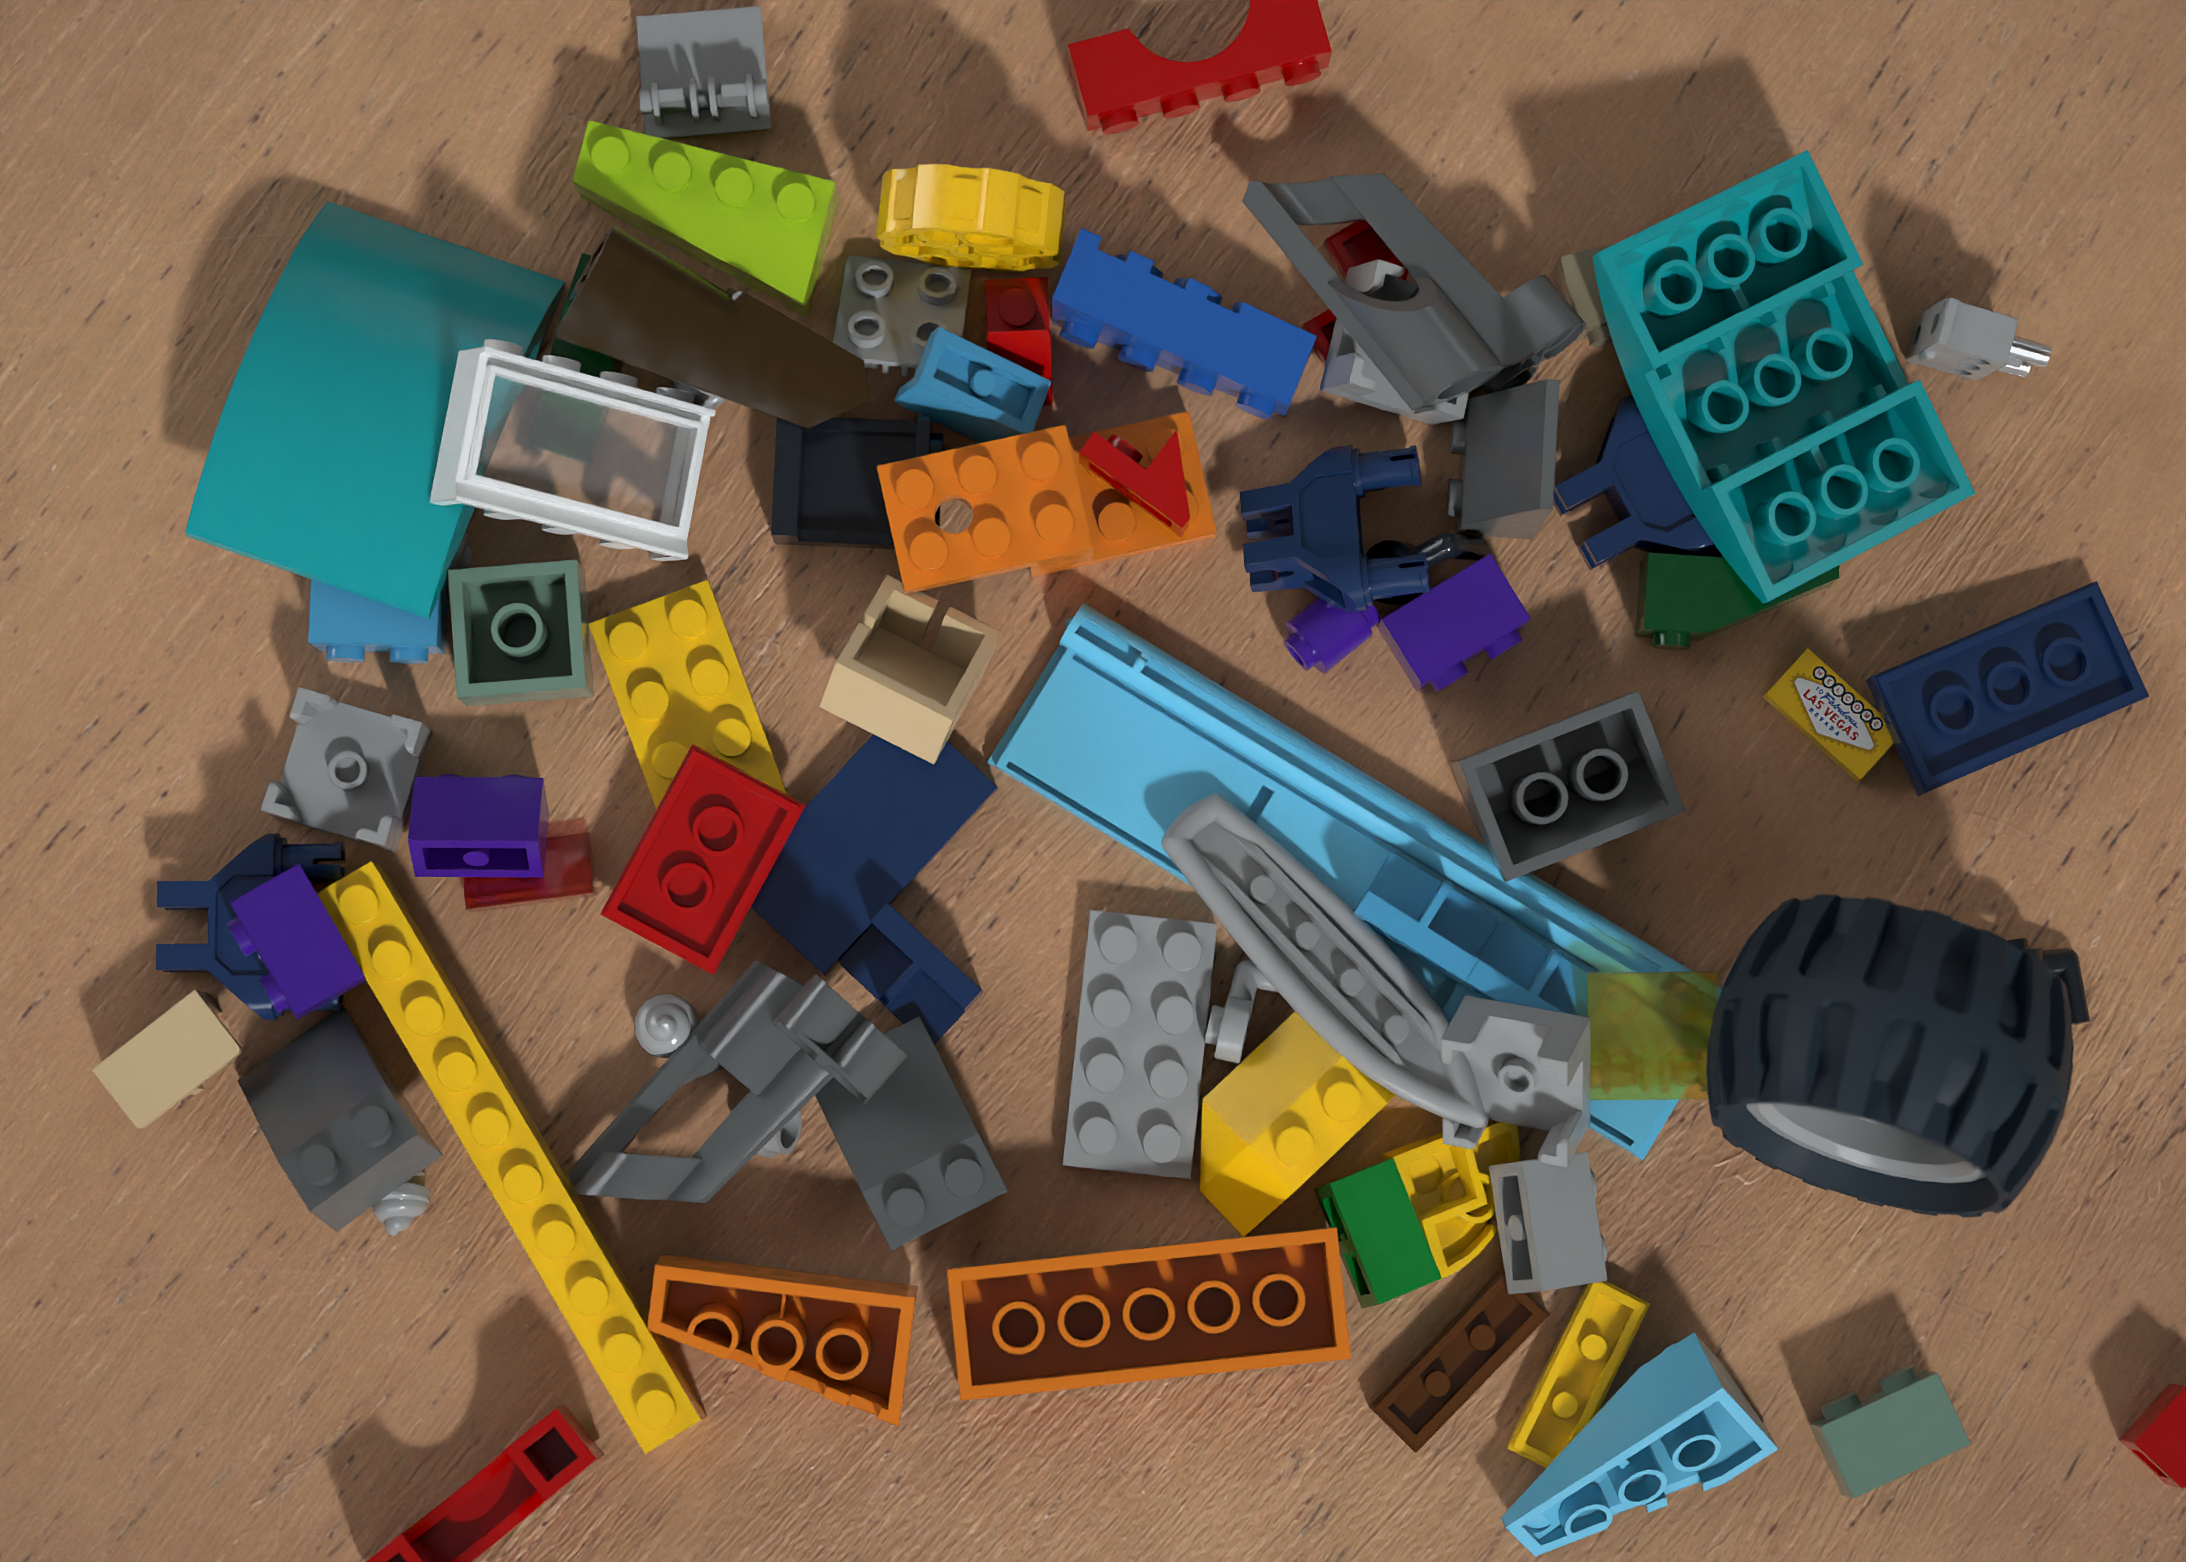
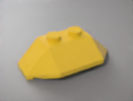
[1199,1011,1396,1237]

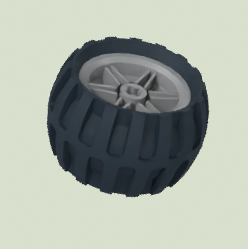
[1706,894,2073,1218]

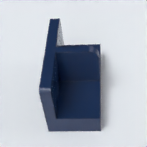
[840,903,983,1045]

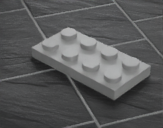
[1062,910,1217,1179]

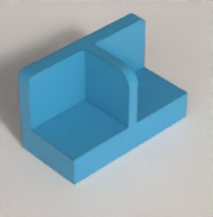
[894,327,1051,443]
[1352,853,1499,984]
[1460,921,1608,1019]

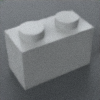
[1489,1152,1608,1294]

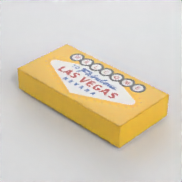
[1762,648,1894,782]

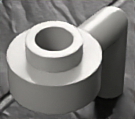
[1205,960,1279,1064]

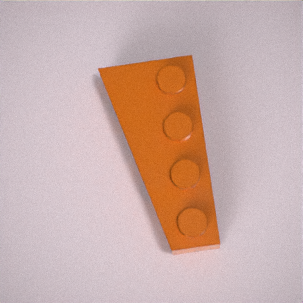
[647,1254,918,1427]

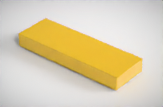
[1505,1281,1650,1468]

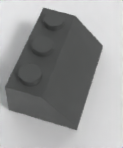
[1450,691,1685,882]

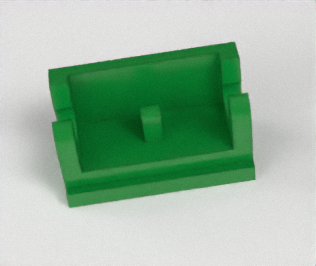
[1314,1158,1442,1308]

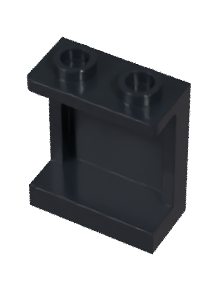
[771,415,944,549]

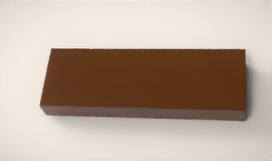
[1368,1268,1550,1453]

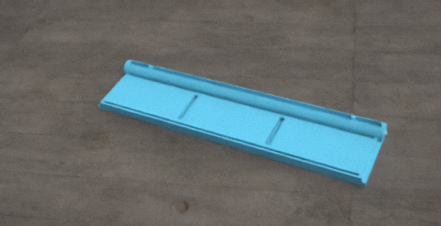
[987,603,1722,1160]

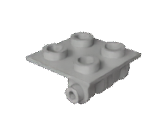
[636,6,771,139]
[833,255,972,376]

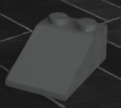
[1446,379,1560,539]
[237,1006,443,1232]
[815,1016,1007,1251]

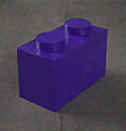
[1377,553,1531,692]
[408,774,549,878]
[226,864,365,1020]

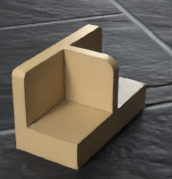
[92,990,242,1129]

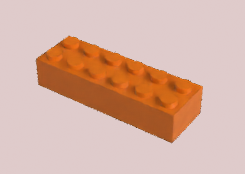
[947,1227,1351,1401]

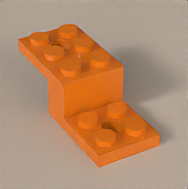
[877,411,1217,594]

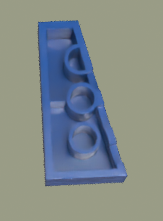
[1052,228,1317,419]

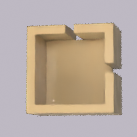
[819,575,1001,764]

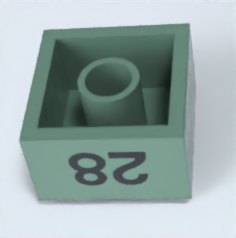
[448,560,594,706]

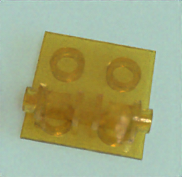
[1587,971,1718,1100]

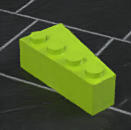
[572,120,839,319]

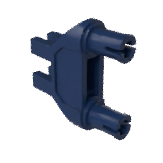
[1553,395,1719,570]
[1240,445,1431,612]
[156,833,346,1021]

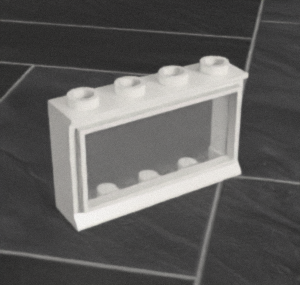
[429,339,716,561]

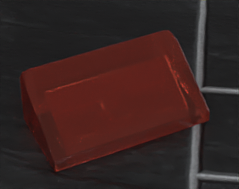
[463,832,598,913]

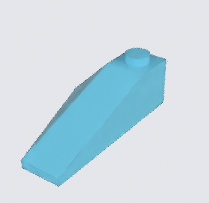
[1501,1332,1778,1557]

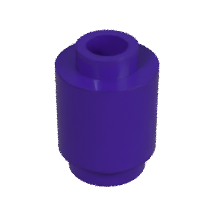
[1284,597,1381,673]

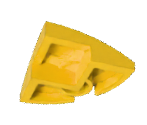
[1382,1120,1520,1281]

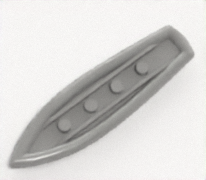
[1161,793,1487,1128]

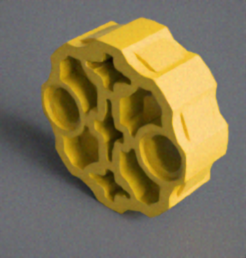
[876,164,1067,272]

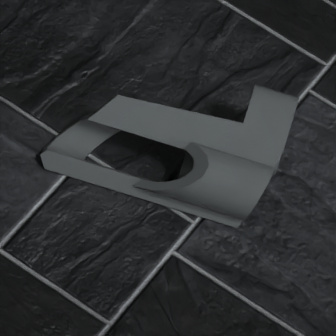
[1242,174,1586,411]
[568,960,908,1203]

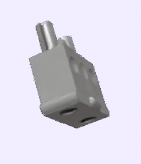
[1906,298,2052,381]

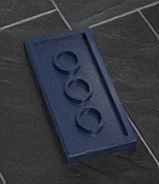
[1866,581,2149,796]
[751,734,998,976]

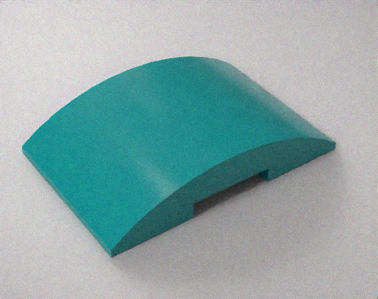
[1592,150,1976,603]
[185,201,565,620]

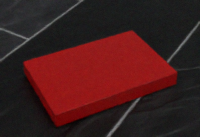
[600,744,806,975]

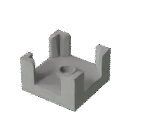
[1319,259,1469,425]
[261,687,433,852]
[1441,995,1590,1168]

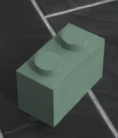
[1809,1365,1971,1499]

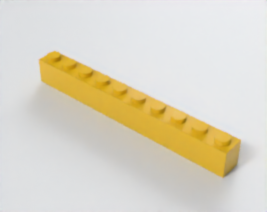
[317,861,707,1454]

